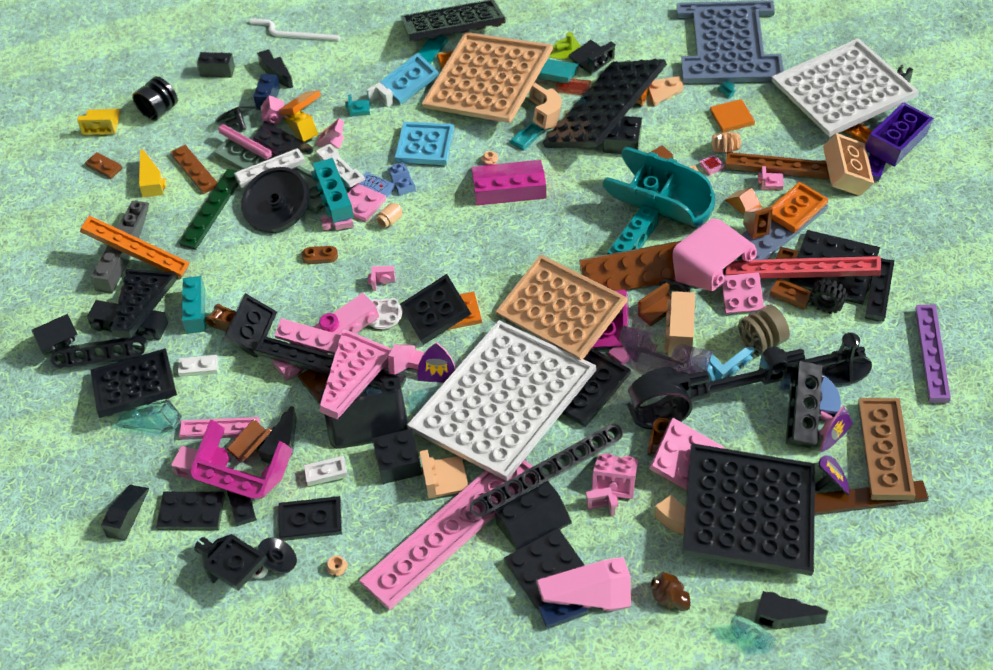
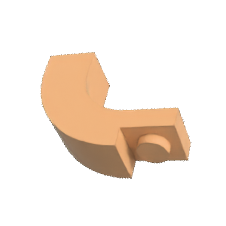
[528,83,562,129]
[655,495,685,534]

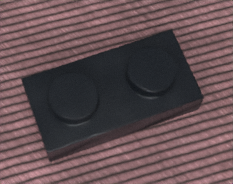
[227,491,257,526]

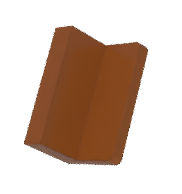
[638,283,671,327]
[226,419,272,462]

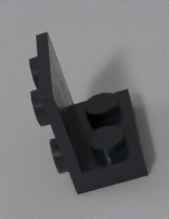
[569,40,616,75]

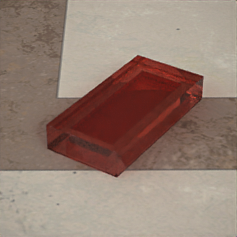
[555,78,591,95]

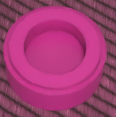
[319,313,339,332]

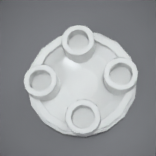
[369,298,402,330]

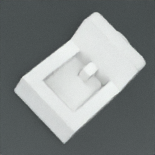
[366,82,393,107]

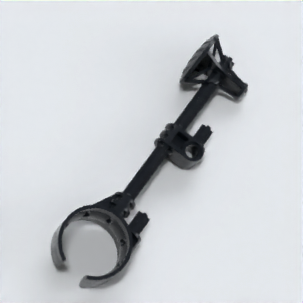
[627,332,872,429]

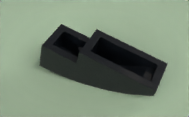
[257,49,293,88]

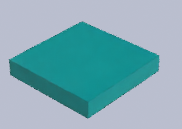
[537,59,579,83]

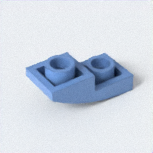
[387,163,416,196]

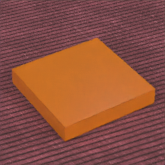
[710,99,755,133]

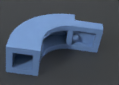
[780,375,841,421]

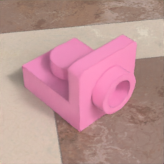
[758,166,783,190]
[368,266,396,291]

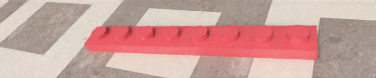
[726,256,881,278]

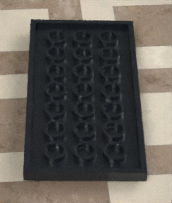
[542,58,667,148]

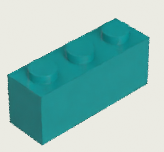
[182,276,205,334]

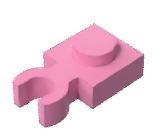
[321,215,354,230]

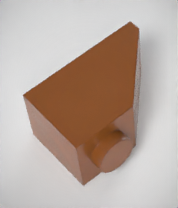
[743,206,773,239]

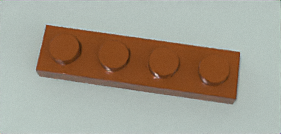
[171,144,218,194]

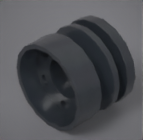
[132,76,178,121]

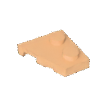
[648,76,684,107]

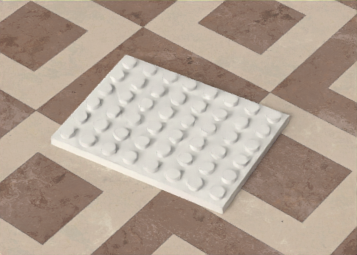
[407,320,596,481]

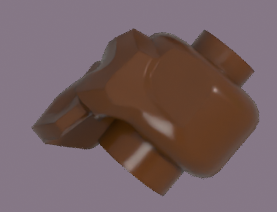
[650,572,691,611]

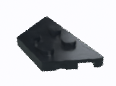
[253,121,313,156]

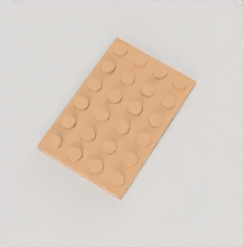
[495,254,628,360]

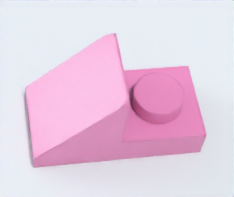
[315,118,344,149]

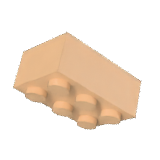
[823,133,874,196]
[664,291,695,362]

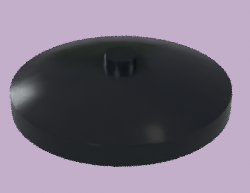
[241,167,310,233]

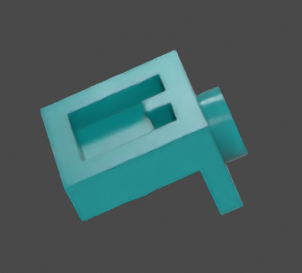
[345,94,370,117]

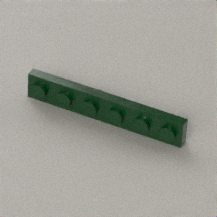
[179,169,239,250]

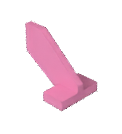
[388,344,425,375]

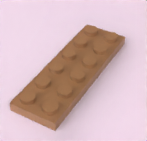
[858,398,915,500]

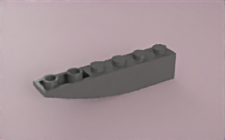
[91,200,149,294]

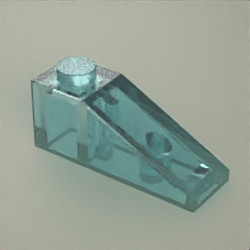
[116,399,182,433]

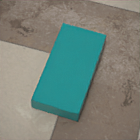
[510,121,545,151]

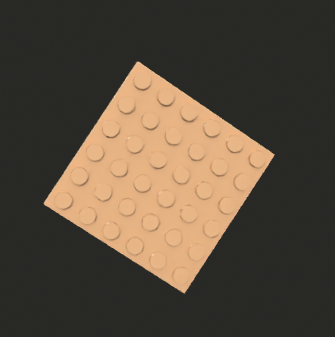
[422,32,553,123]

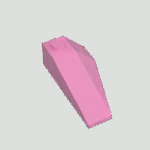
[537,557,631,611]

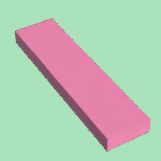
[179,417,260,440]

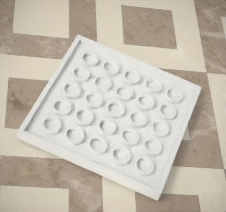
[772,38,919,137]

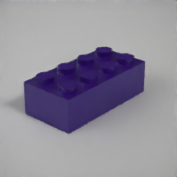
[865,102,934,167]

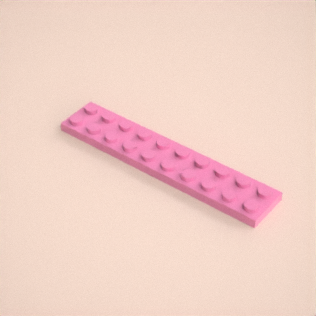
[360,460,533,611]

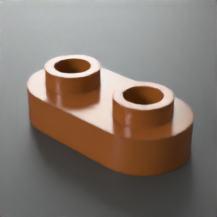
[301,246,338,264]

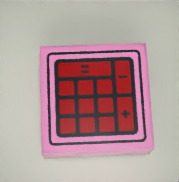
[700,155,724,176]

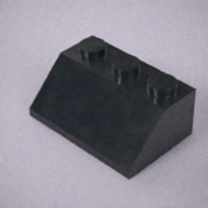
[495,481,572,551]

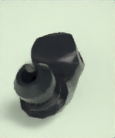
[659,279,691,292]

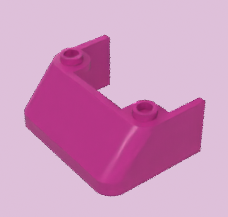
[191,419,293,500]

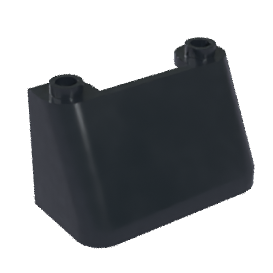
[320,377,408,449]

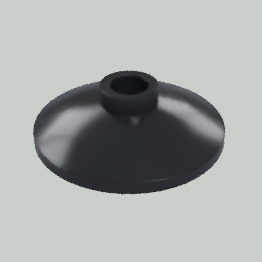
[257,538,297,574]

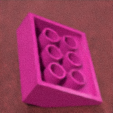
[472,160,547,206]

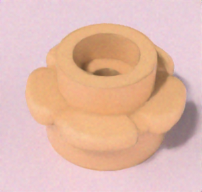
[481,151,498,165]
[327,555,348,576]

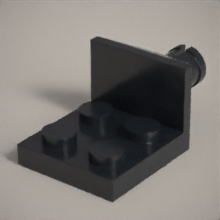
[194,534,267,591]

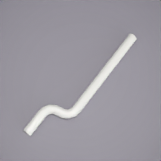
[250,18,340,41]

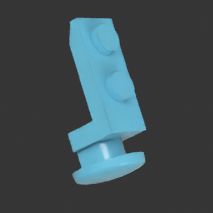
[691,347,755,382]

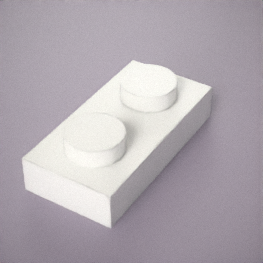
[178,355,218,377]
[304,456,348,486]

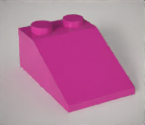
[592,290,629,348]

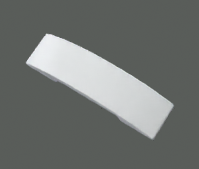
[316,144,365,187]

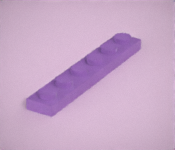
[915,305,951,403]

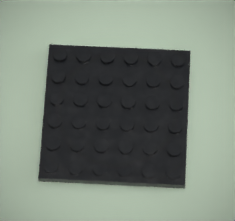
[682,443,815,576]

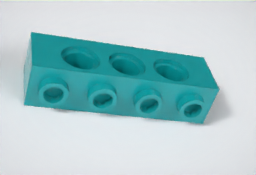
[311,158,354,223]
[607,205,659,254]

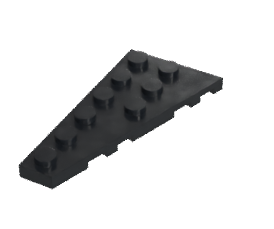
[111,269,177,339]

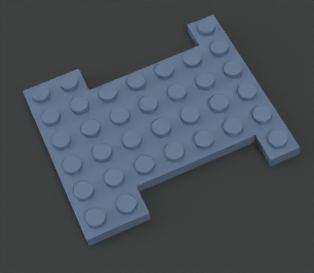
[676,0,784,84]

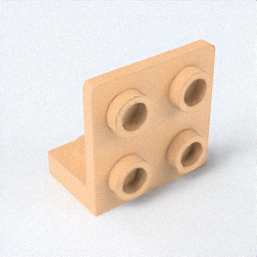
[420,450,468,499]

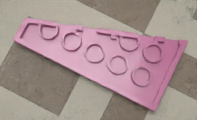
[319,329,392,419]

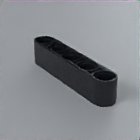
[51,336,148,368]

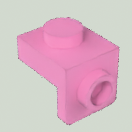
[586,487,618,516]

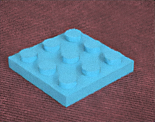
[395,121,454,165]

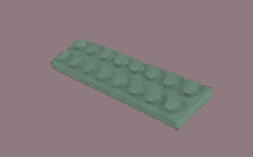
[213,133,325,213]

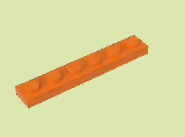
[80,215,190,279]

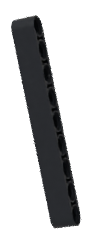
[465,423,623,522]

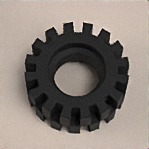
[809,279,847,314]

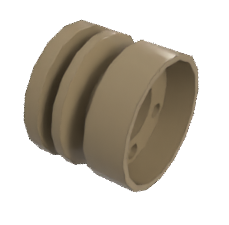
[738,305,790,355]

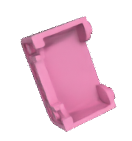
[673,218,757,291]

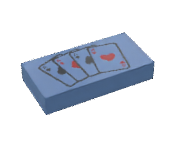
[358,172,396,198]

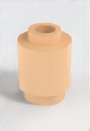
[376,203,403,228]

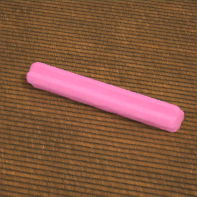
[218,124,272,160]

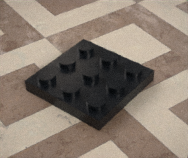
[400,274,472,345]
[504,528,585,611]

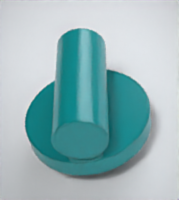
[717,80,736,98]

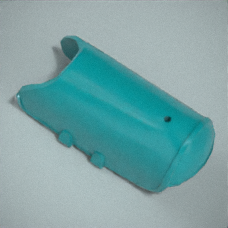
[603,147,715,228]

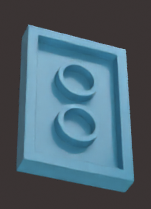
[379,53,439,104]

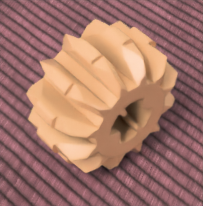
[711,132,741,153]

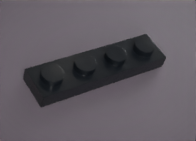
[865,258,895,322]

